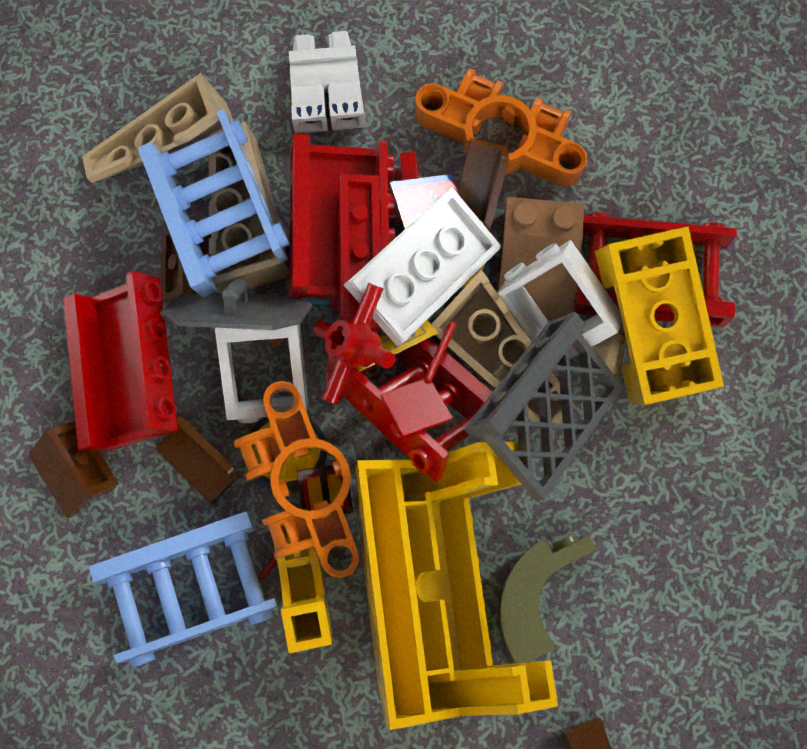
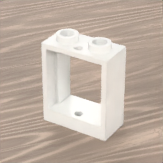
[498,240,622,365]
[215,324,308,423]

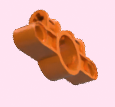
[415,68,587,187]
[233,381,359,578]

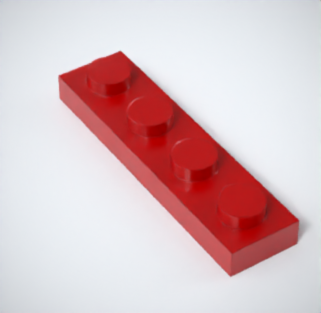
[338,173,381,332]

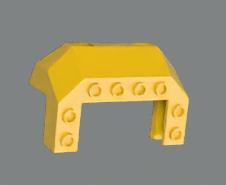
[355,442,558,730]

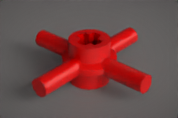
[313,282,396,405]

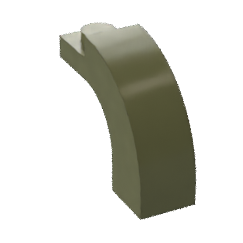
[498,533,597,663]

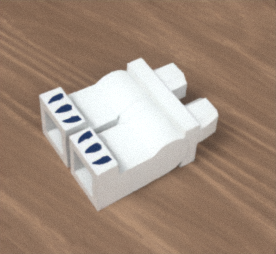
[289,31,365,134]

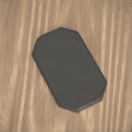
[160,278,313,330]

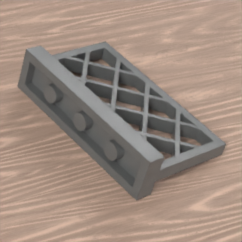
[464,312,623,501]

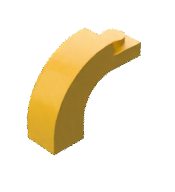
[274,524,332,653]

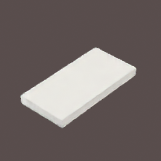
[344,188,502,346]

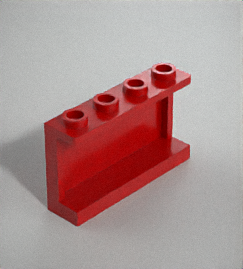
[289,134,395,299]
[63,271,178,452]

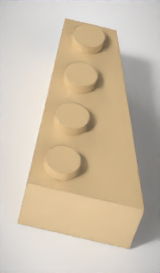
[209,122,289,293]
[431,269,575,432]

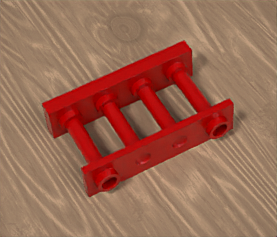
[574,212,737,327]
[325,338,492,483]

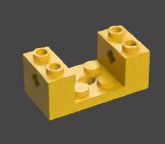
[595,227,724,405]

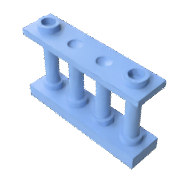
[138,109,290,297]
[89,511,281,668]

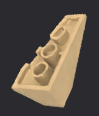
[82,73,234,183]

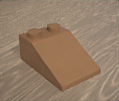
[497,197,584,322]

